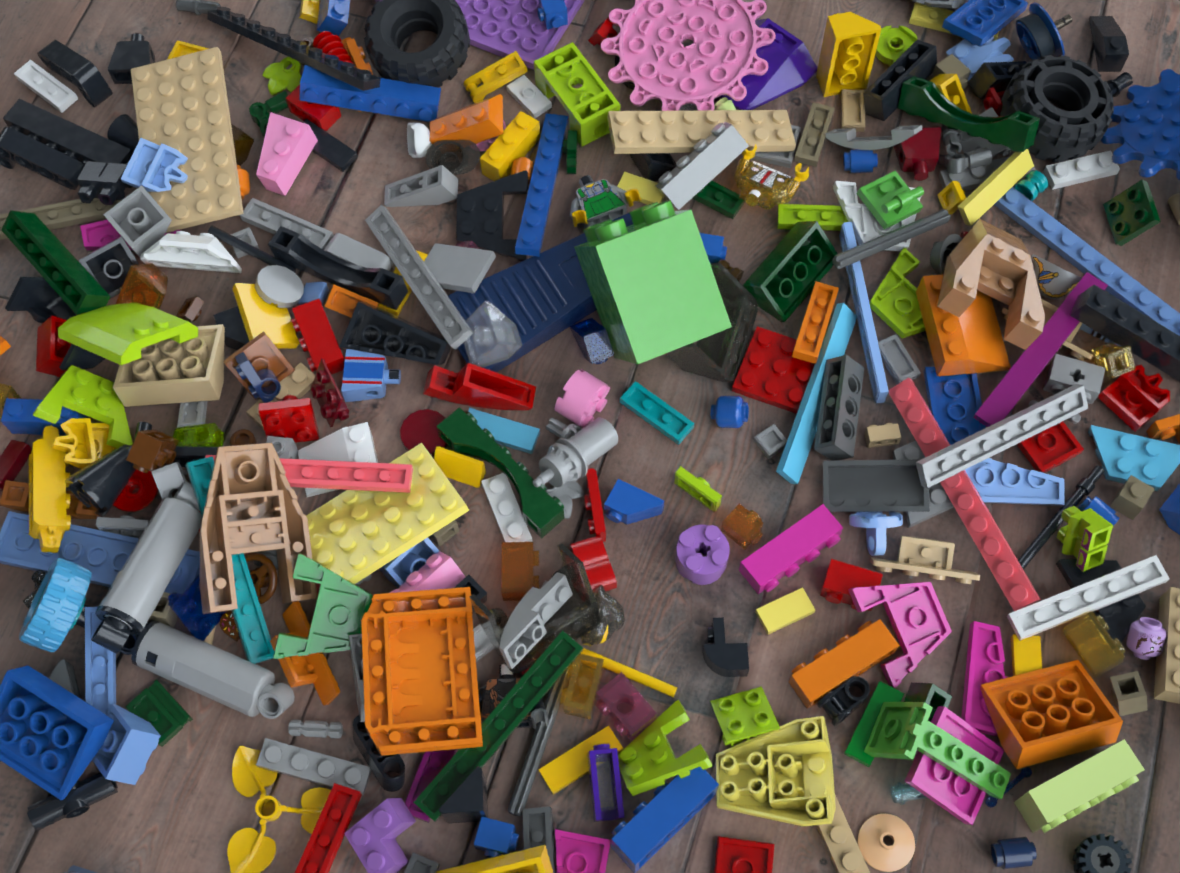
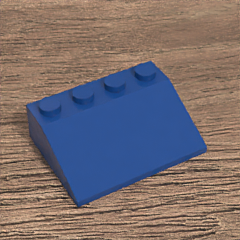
[0,665,114,800]

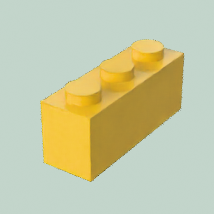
[480,111,541,181]

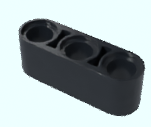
[353,715,405,792]

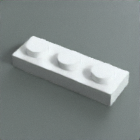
[14,60,78,113]
[1044,150,1120,190]
[481,473,533,551]

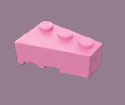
[256,112,318,196]

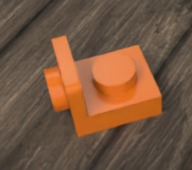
[1146,414,1180,445]

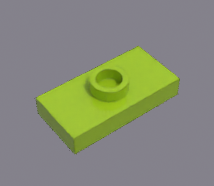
[674,466,722,512]

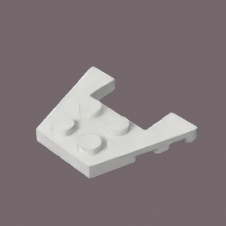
[833,181,922,251]

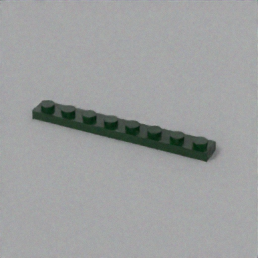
[413,630,584,822]

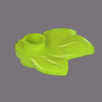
[263,57,302,96]

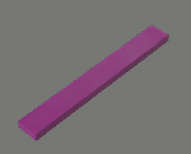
[973,272,1108,427]

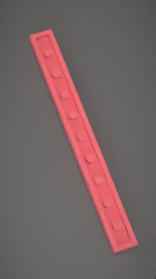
[888,377,1041,611]

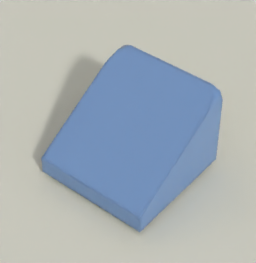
[298,282,329,306]

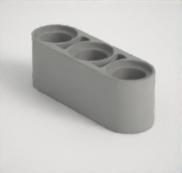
[324,233,394,271]

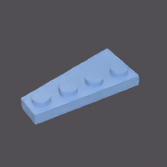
[965,458,1065,506]

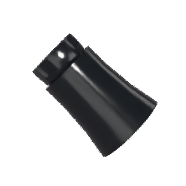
[107,114,139,153]

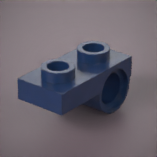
[235,352,281,403]

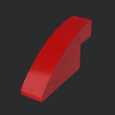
[423,363,537,410]

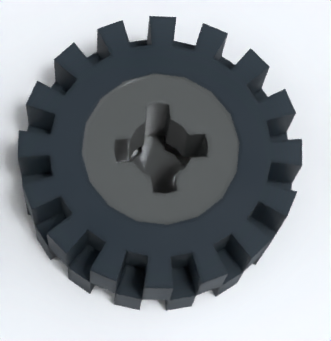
[1072,834,1132,873]

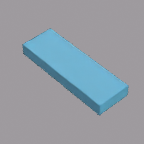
[468,408,540,454]

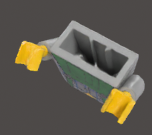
[569,175,642,229]

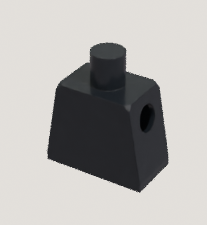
[108,33,155,84]

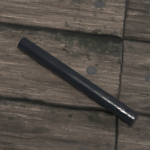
[208,225,296,273]

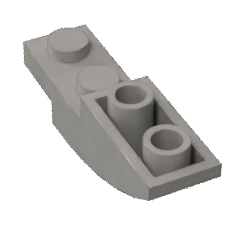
[499,572,573,669]

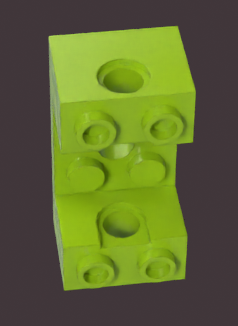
[534,42,621,147]

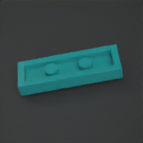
[620,381,695,445]

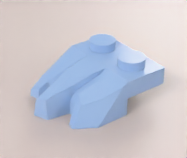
[946,36,1014,81]
[121,138,188,192]

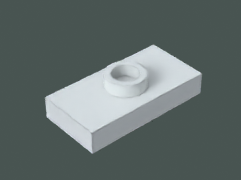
[506,75,552,119]

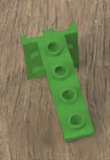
[864,702,1011,799]

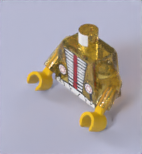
[734,141,809,210]

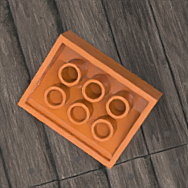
[916,274,1011,376]
[980,660,1123,769]

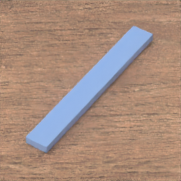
[839,222,889,404]

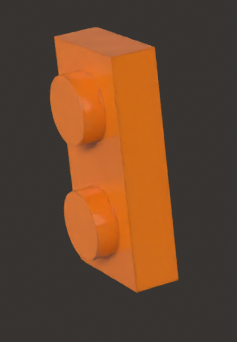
[324,284,380,318]

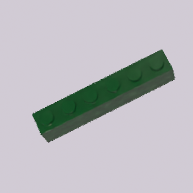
[1,210,111,315]

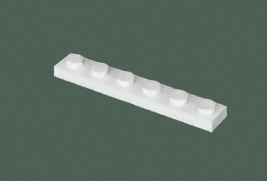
[1007,555,1170,641]

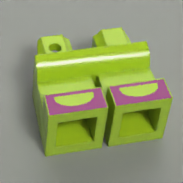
[1057,506,1113,572]

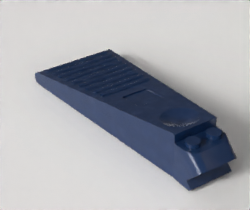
[448,213,633,372]

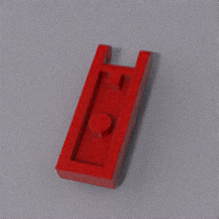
[584,468,606,542]

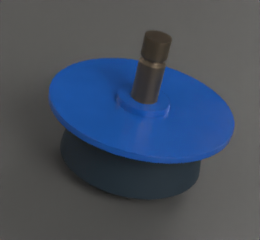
[1016,2,1073,60]

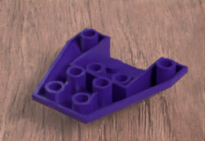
[718,18,818,110]

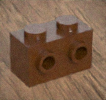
[126,429,179,473]

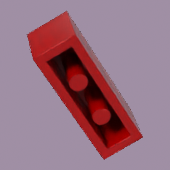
[291,298,345,375]

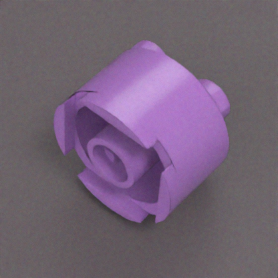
[675,525,730,585]

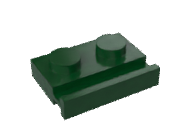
[125,679,193,747]

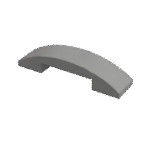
[825,125,922,150]

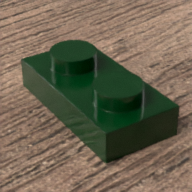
[693,180,745,219]

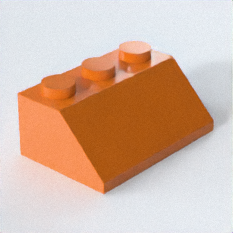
[429,94,503,155]

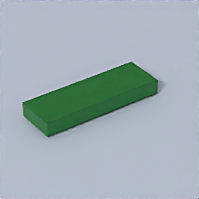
[844,681,905,767]

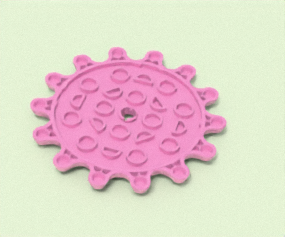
[601,0,776,111]

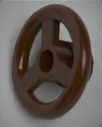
[244,552,278,604]

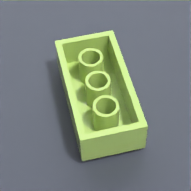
[1014,739,1145,833]

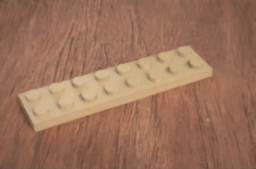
[607,110,796,154]

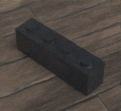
[863,40,937,121]

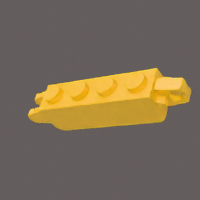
[29,425,71,553]

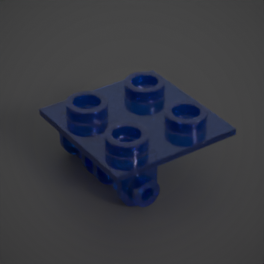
[168,574,226,641]

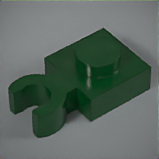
[563,130,578,174]

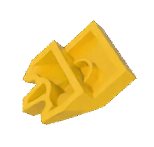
[53,418,117,469]

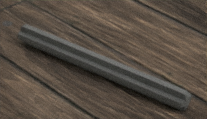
[832,209,951,269]
[508,663,574,816]

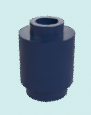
[991,837,1037,869]

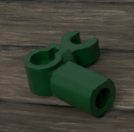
[249,91,289,138]

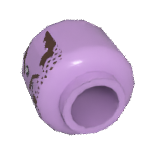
[1126,617,1167,660]

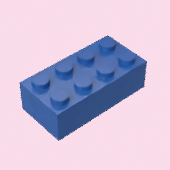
[611,767,719,873]

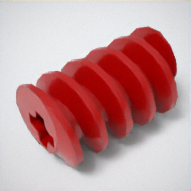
[312,31,354,64]

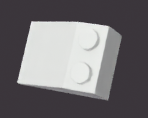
[298,422,378,497]

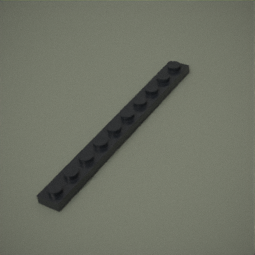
[207,7,381,91]

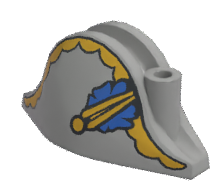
[1031,254,1082,299]

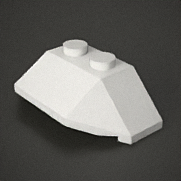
[140,231,242,273]

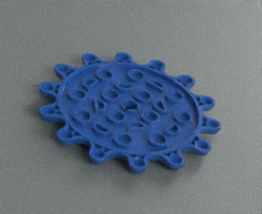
[1100,69,1180,180]

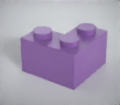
[344,798,416,873]

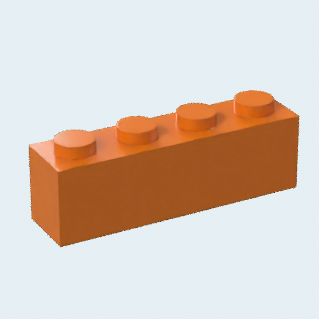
[789,619,900,709]

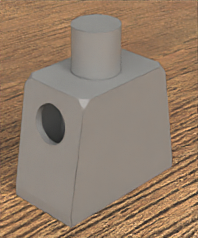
[151,462,186,500]

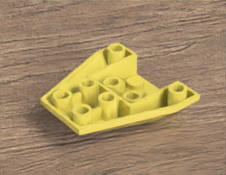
[716,716,836,826]

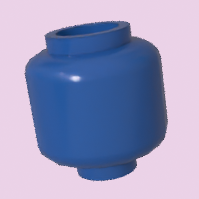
[711,396,749,428]

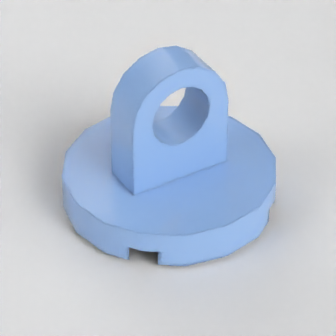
[849,512,903,556]

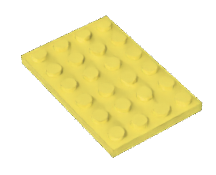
[306,443,469,584]

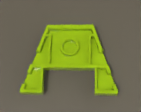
[869,248,926,339]
[33,365,133,448]
[618,699,713,796]

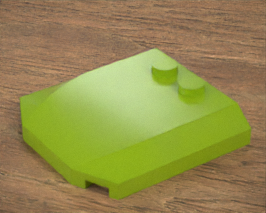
[58,302,198,365]

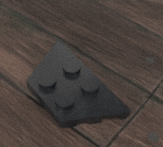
[1056,559,1146,652]

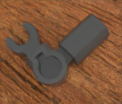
[937,147,992,174]

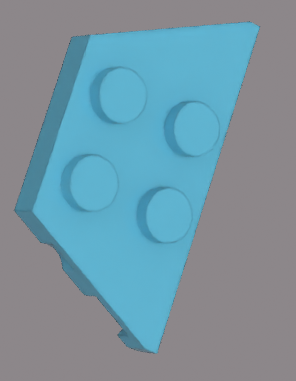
[1088,425,1180,491]

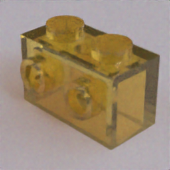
[1063,611,1126,678]
[560,654,604,720]

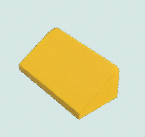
[434,446,486,488]

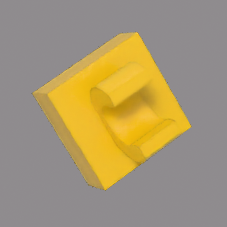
[937,181,966,215]

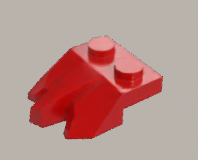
[1098,364,1171,432]

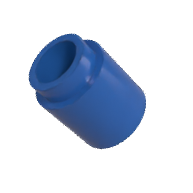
[843,149,878,173]
[1078,496,1119,526]

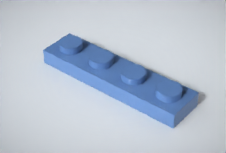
[85,607,116,715]

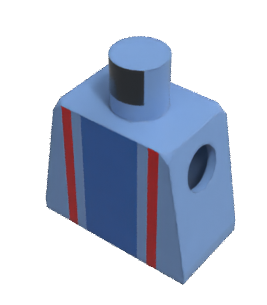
[341,349,401,402]

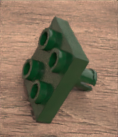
[1103,179,1161,246]

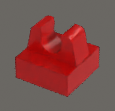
[588,17,618,46]

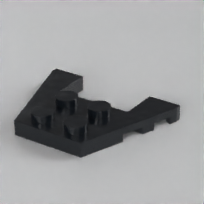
[456,171,528,261]

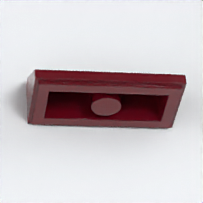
[0,440,32,491]

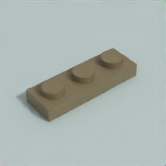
[794,102,835,167]

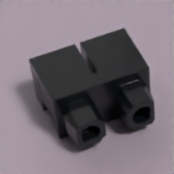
[77,161,133,205]

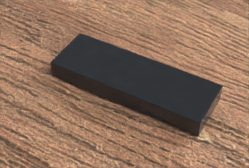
[302,118,358,172]

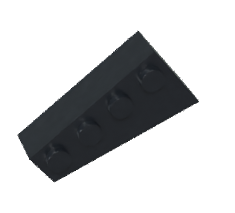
[339,302,451,365]

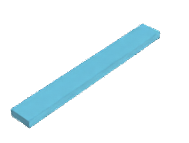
[776,303,858,484]

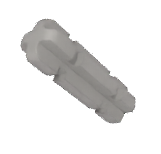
[288,720,343,738]

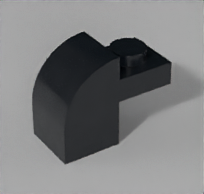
[702,617,749,677]

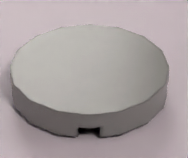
[255,265,304,308]

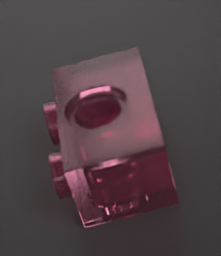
[596,672,657,741]

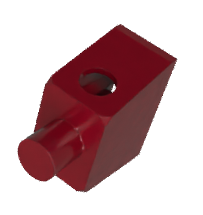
[894,127,941,181]

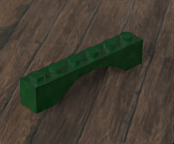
[898,76,1040,152]
[436,407,564,539]

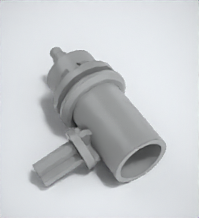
[533,417,618,487]

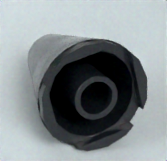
[65,446,136,517]

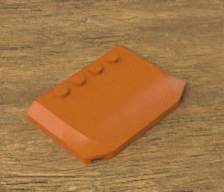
[361,587,483,756]

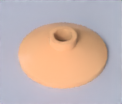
[858,814,915,872]

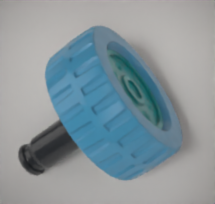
[19,558,92,652]

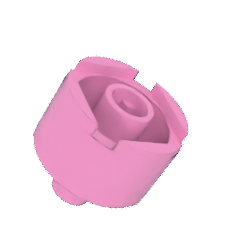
[554,369,610,428]

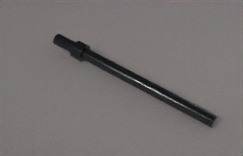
[1018,465,1105,570]

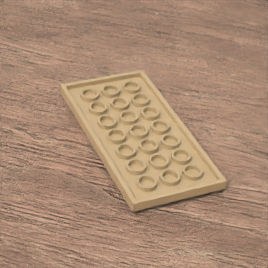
[131,47,244,233]

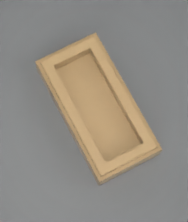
[841,89,865,132]

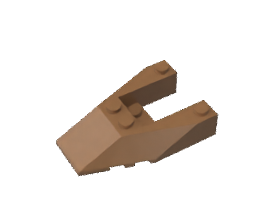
[937,219,1045,350]
[200,443,317,614]

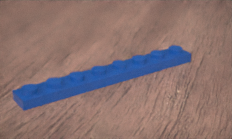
[515,114,568,257]

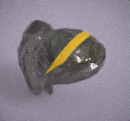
[578,585,625,647]

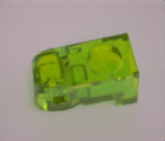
[173,423,224,447]

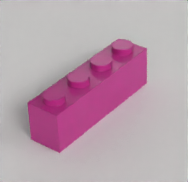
[739,504,843,595]

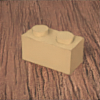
[865,423,901,448]

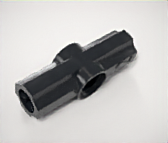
[27,772,118,830]

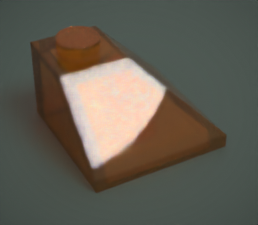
[116,263,168,309]

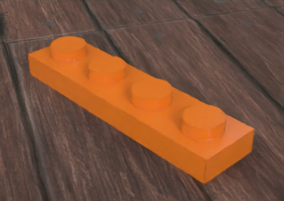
[792,281,839,364]

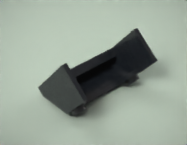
[5,277,106,370]

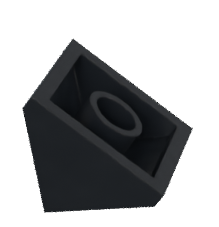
[629,153,677,182]
[79,236,147,299]
[439,766,488,824]

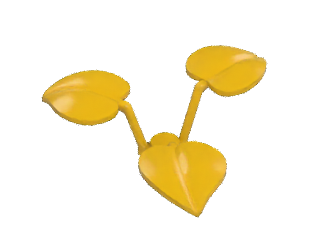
[227,746,331,873]

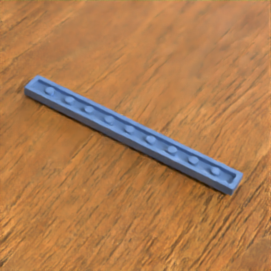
[994,187,1180,336]

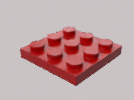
[732,326,815,414]

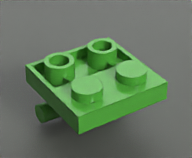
[856,171,924,230]

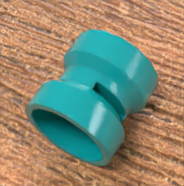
[1014,170,1048,201]

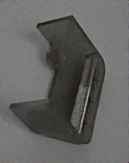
[665,262,758,382]
[469,543,601,673]

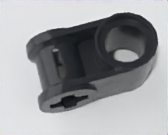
[816,676,870,726]

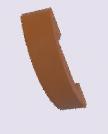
[0,480,101,519]

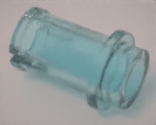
[891,782,928,805]

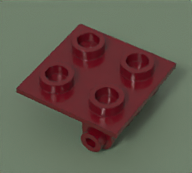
[311,359,349,427]

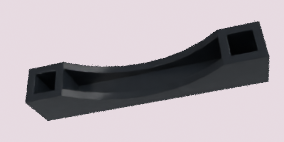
[268,226,408,310]

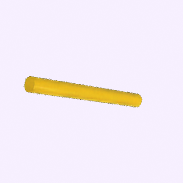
[578,648,678,698]

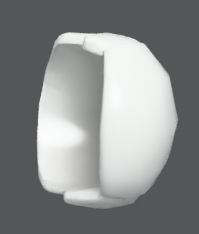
[407,123,432,158]

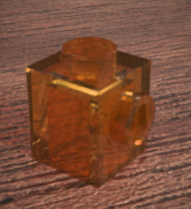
[721,503,764,550]

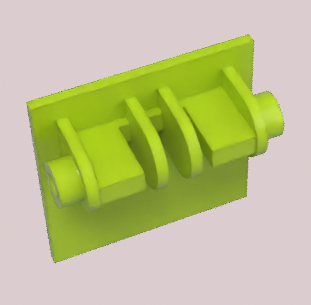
[710,686,780,747]

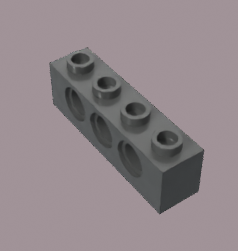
[814,355,864,461]

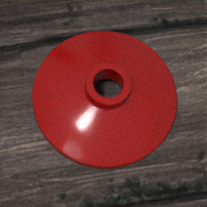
[113,469,158,512]

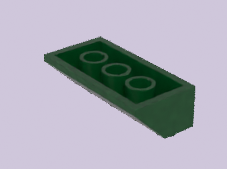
[742,221,838,322]

